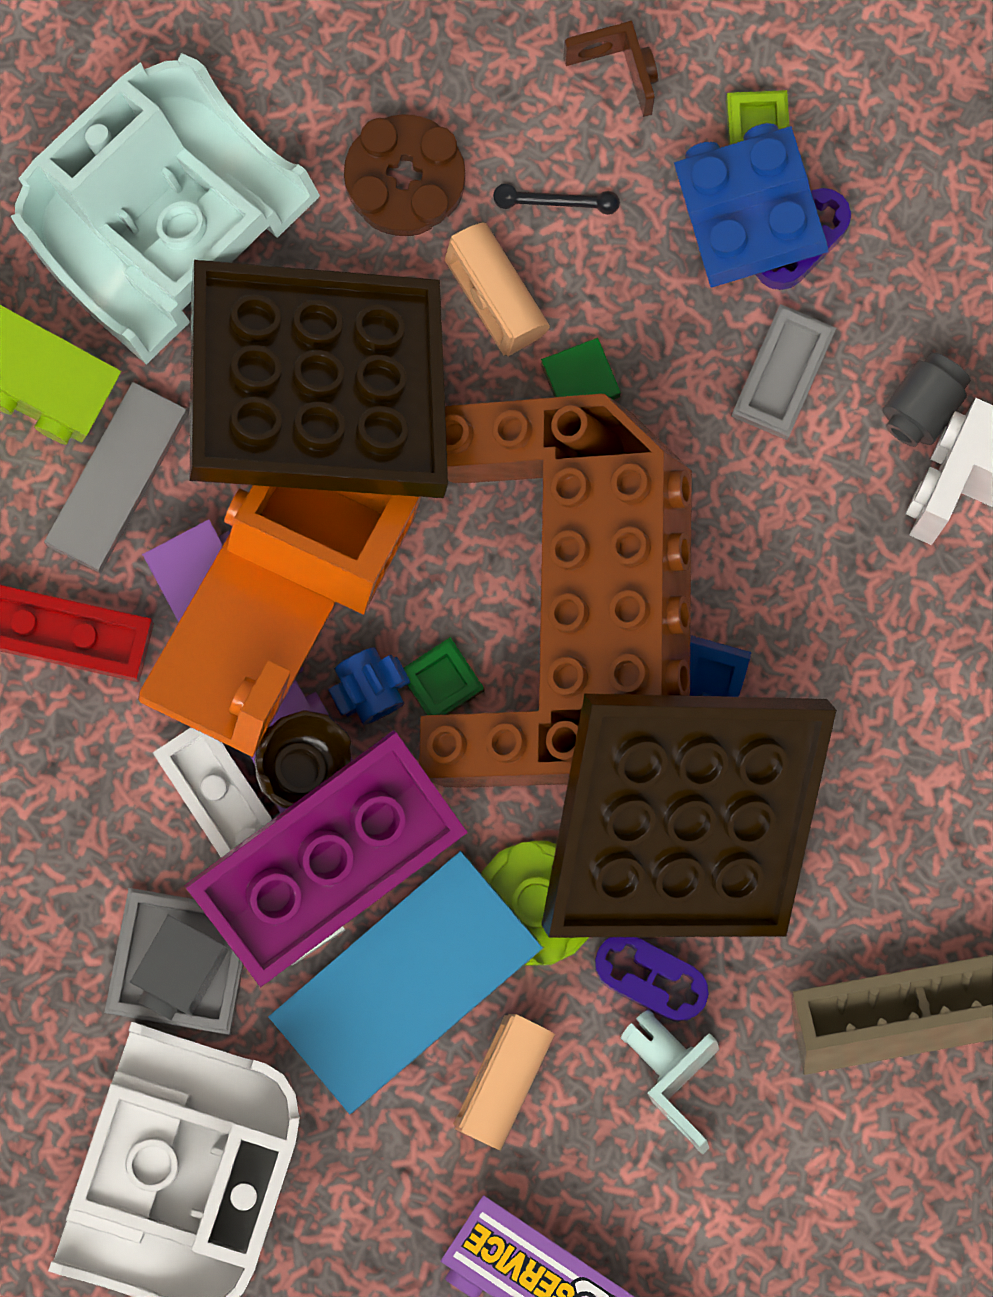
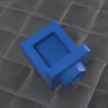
[690,635,751,697]

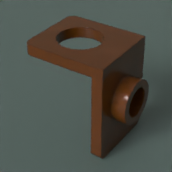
[563,21,658,117]

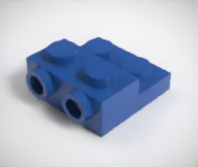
[674,123,829,288]

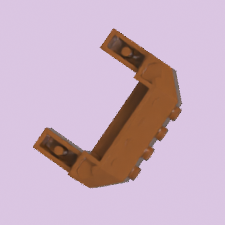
[419,394,692,788]

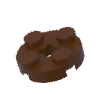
[344,114,465,236]

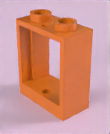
[224,485,421,615]

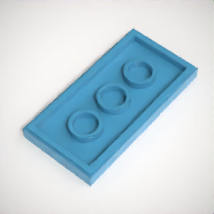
[268,851,544,1115]

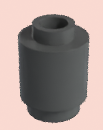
[883,352,971,447]

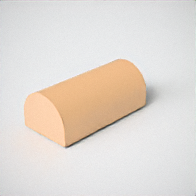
[445,223,550,357]
[453,1014,555,1151]

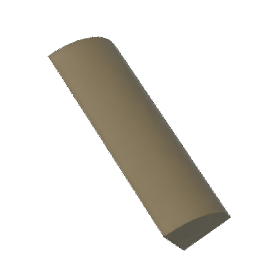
[792,955,993,1075]

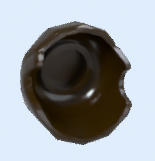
[254,710,351,809]

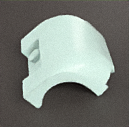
[11,53,320,365]

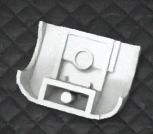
[48,1022,300,1297]

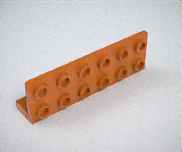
[138,487,381,757]

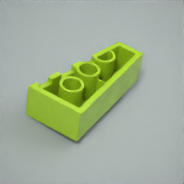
[0,305,121,445]

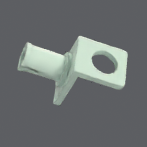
[621,1009,720,1154]

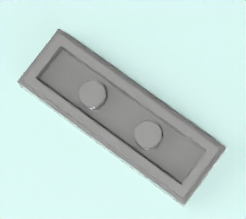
[44,382,188,573]

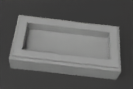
[731,304,836,440]

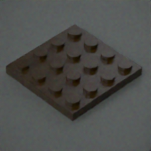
[189,260,448,498]
[541,693,837,938]

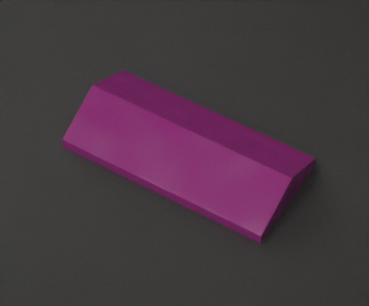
[184,730,468,988]

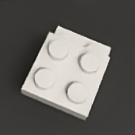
[906,398,993,545]

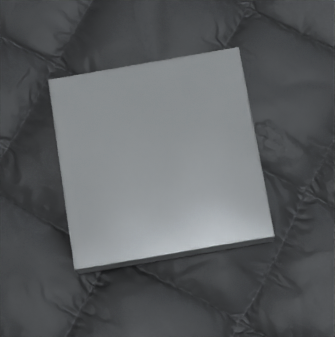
[104,888,244,1035]

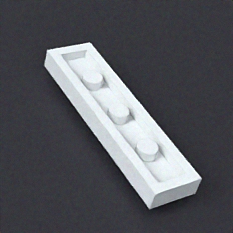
[152,728,345,965]

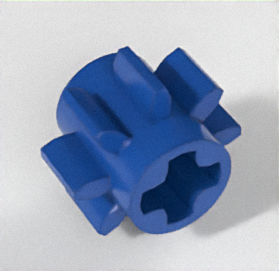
[328,647,411,725]

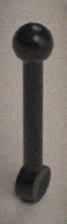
[493,184,620,215]

